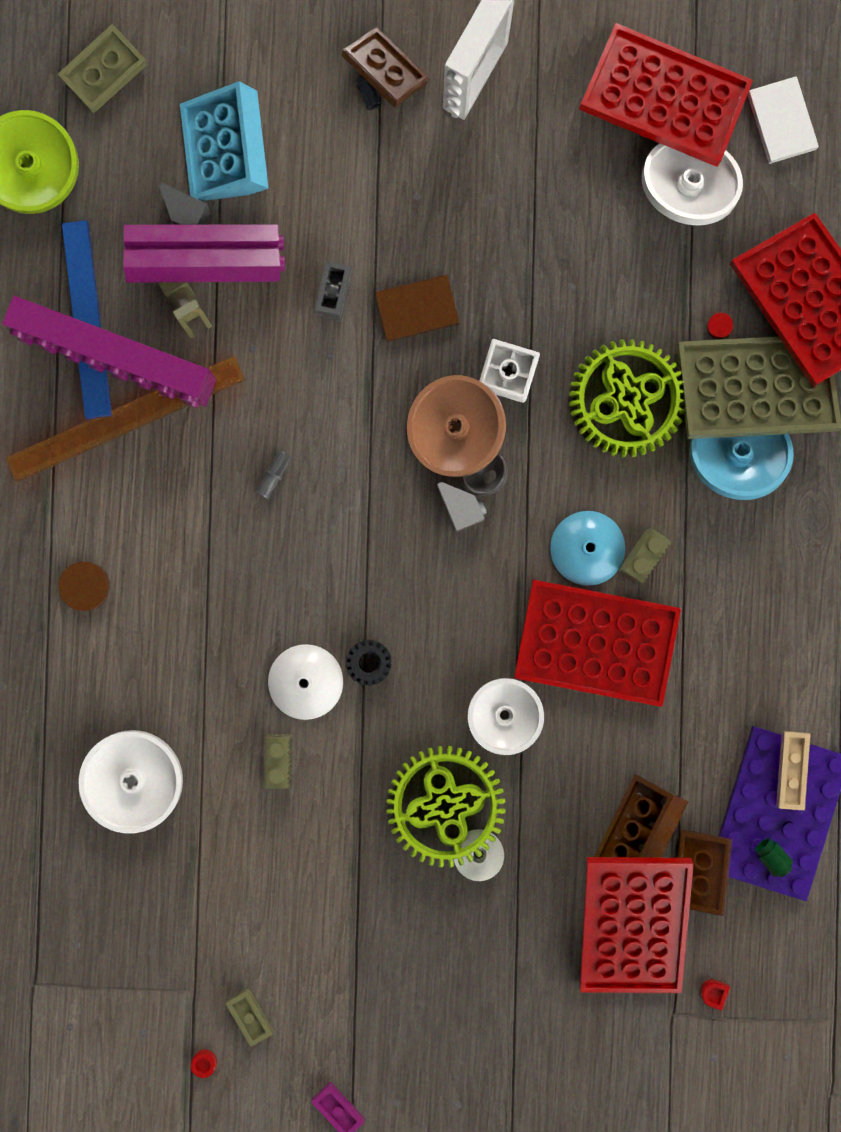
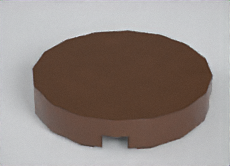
[58,562,110,611]

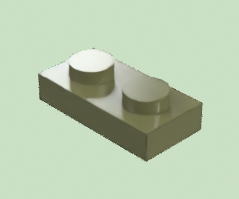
[225,987,274,1047]

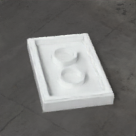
[747,76,819,164]

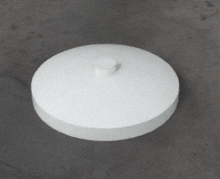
[642,143,743,225]
[79,730,183,833]

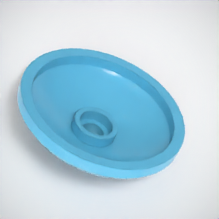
[550,511,625,586]

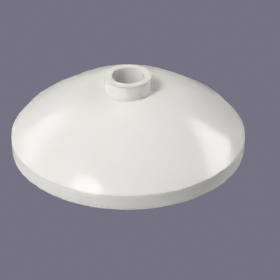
[268,644,343,720]
[468,678,544,755]

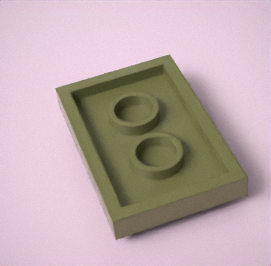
[58,24,148,114]

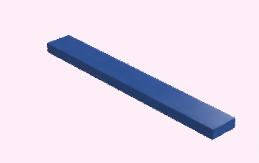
[62,220,112,420]

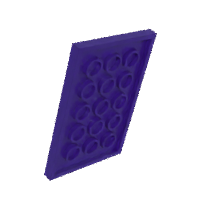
[718,726,841,902]

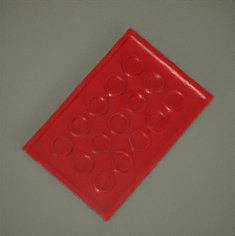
[579,23,753,167]
[730,213,841,387]
[514,579,681,707]
[579,857,694,993]

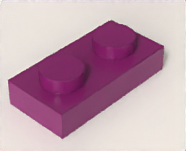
[311,1081,365,1132]

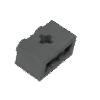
[315,261,353,322]

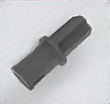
[255,450,291,500]

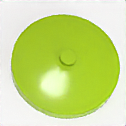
[0,110,79,214]

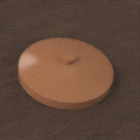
[407,375,506,477]

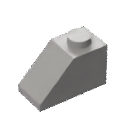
[437,482,487,532]

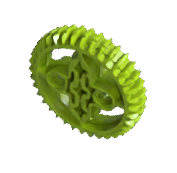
[569,339,685,457]
[386,746,505,867]

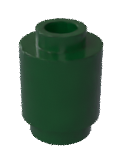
[754,838,793,877]

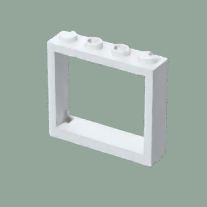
[443,0,514,120]

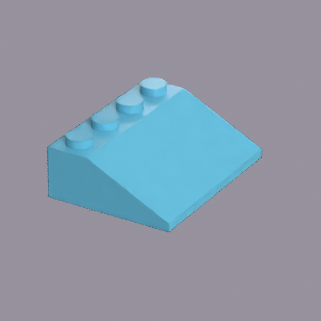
[180,81,269,201]

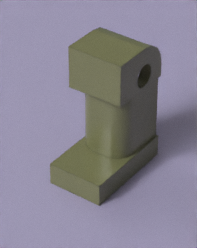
[158,282,212,338]

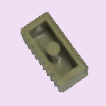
[618,528,671,583]
[264,734,293,789]

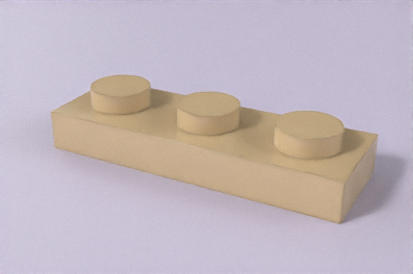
[776,731,810,811]

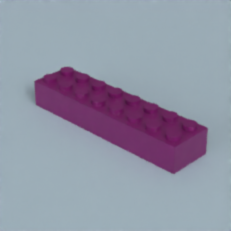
[2,295,217,408]

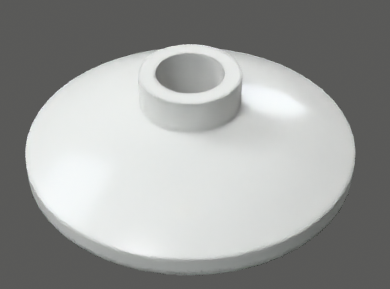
[454,829,504,881]

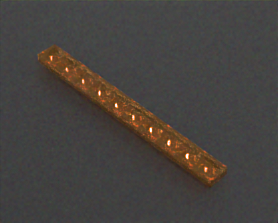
[6,356,246,482]

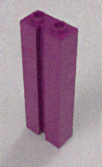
[123,225,285,283]

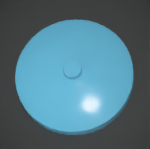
[690,434,794,500]

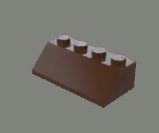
[594,774,689,858]

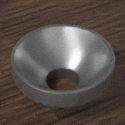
[463,454,508,496]

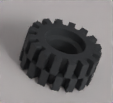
[346,640,392,686]

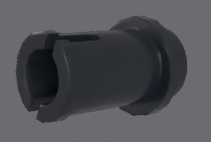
[356,76,382,110]

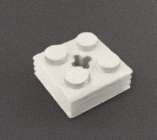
[479,339,540,403]

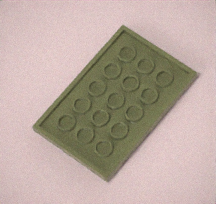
[677,337,841,439]

